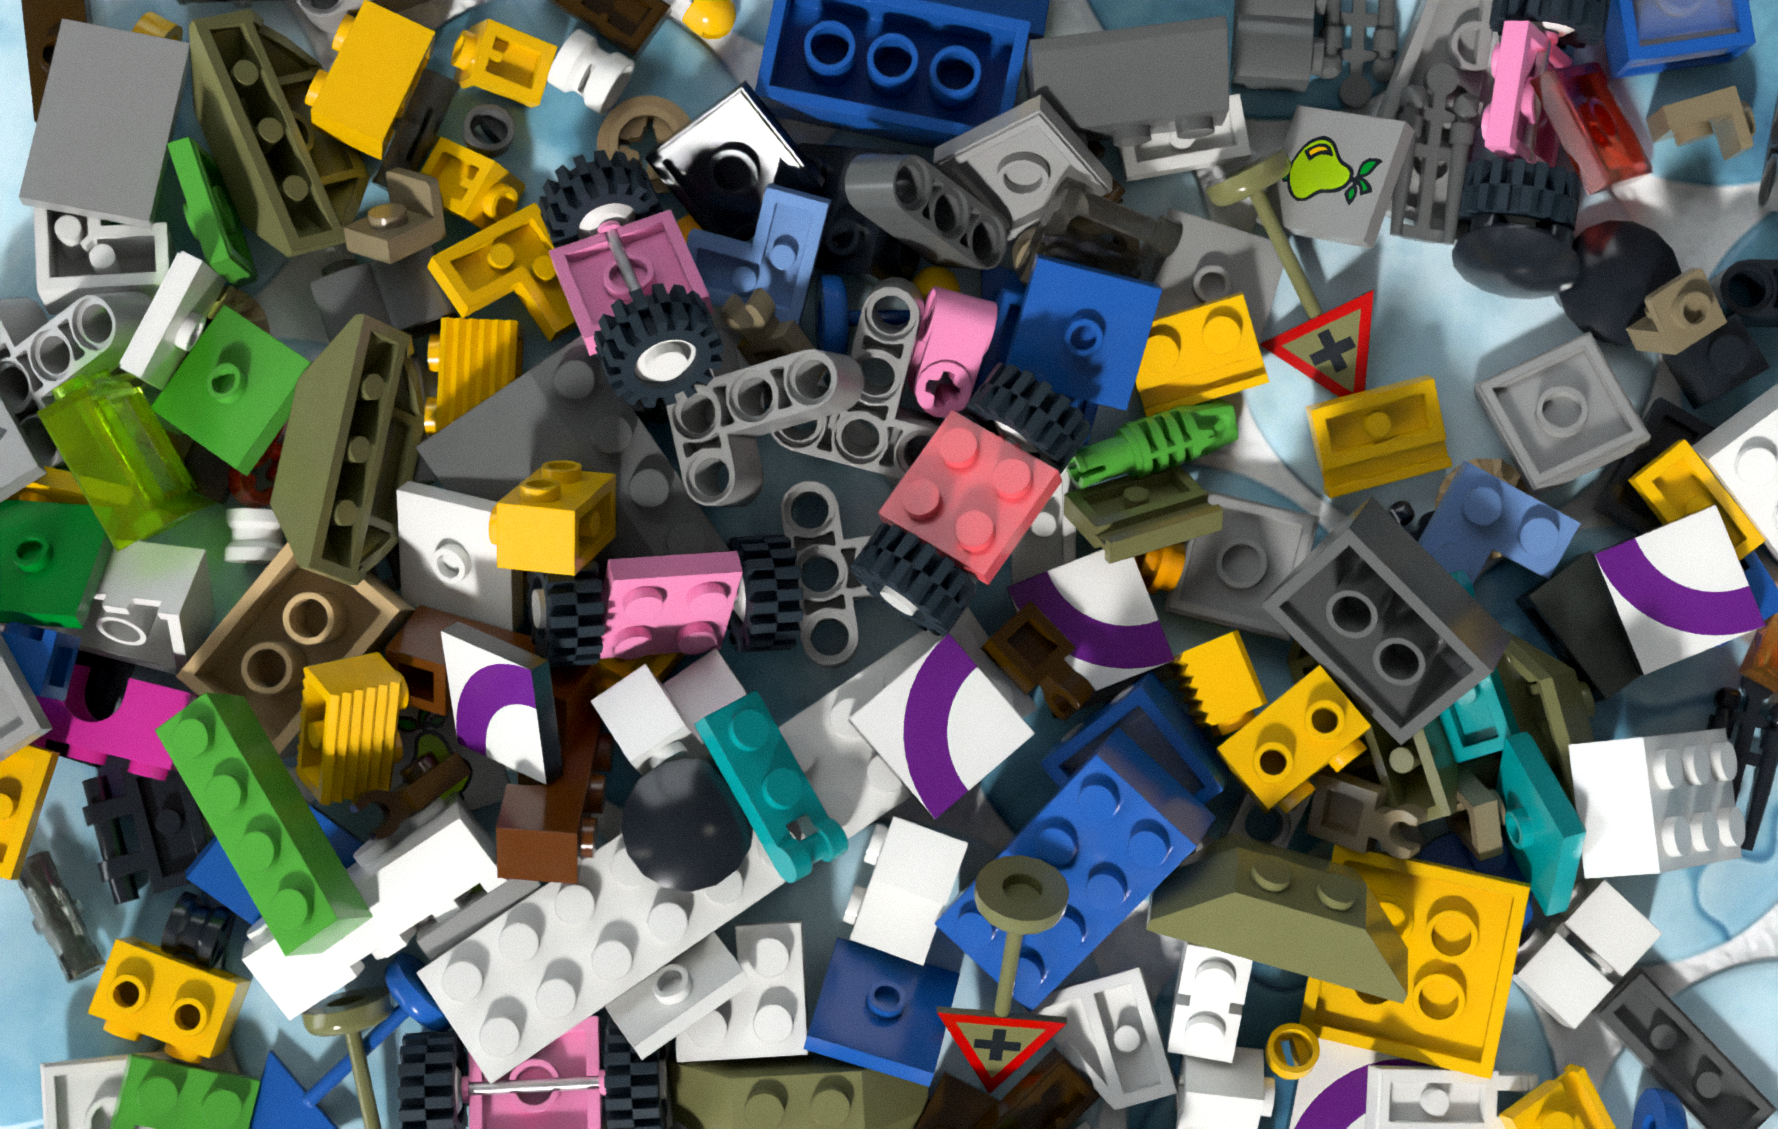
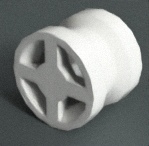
[224,508,284,565]

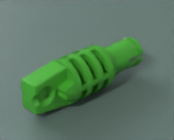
[1067,399,1238,490]

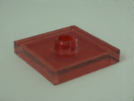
[1530,61,1653,196]

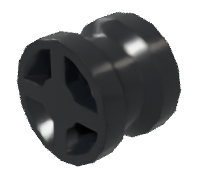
[161,891,236,969]

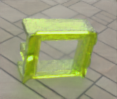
[37,368,218,552]

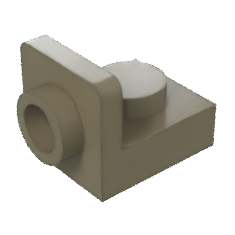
[1646,85,1756,160]
[343,167,447,264]
[1626,268,1727,355]
[1445,753,1506,861]

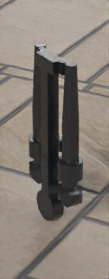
[1706,667,1778,851]

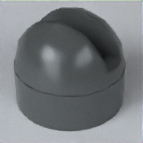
[462,104,515,160]

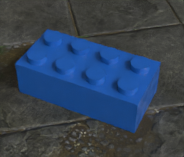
[755,0,1031,149]
[934,727,1216,1013]

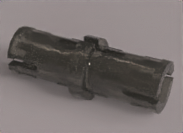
[371,68,461,192]
[16,851,106,984]

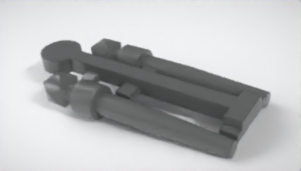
[1318,0,1398,110]
[1390,62,1479,245]

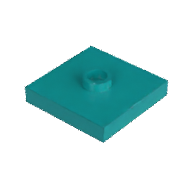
[1495,731,1587,916]

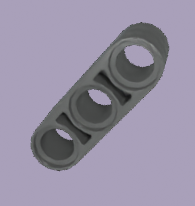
[845,153,1007,270]

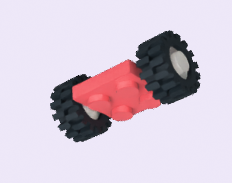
[850,363,1091,637]

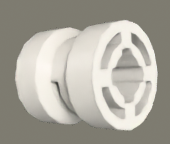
[547,29,635,116]

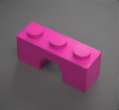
[30,664,199,781]

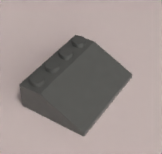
[415,335,729,611]

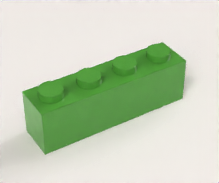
[155,692,373,957]

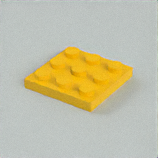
[1299,844,1531,1079]

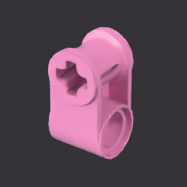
[907,286,997,418]

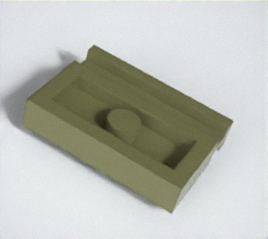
[1064,466,1223,564]

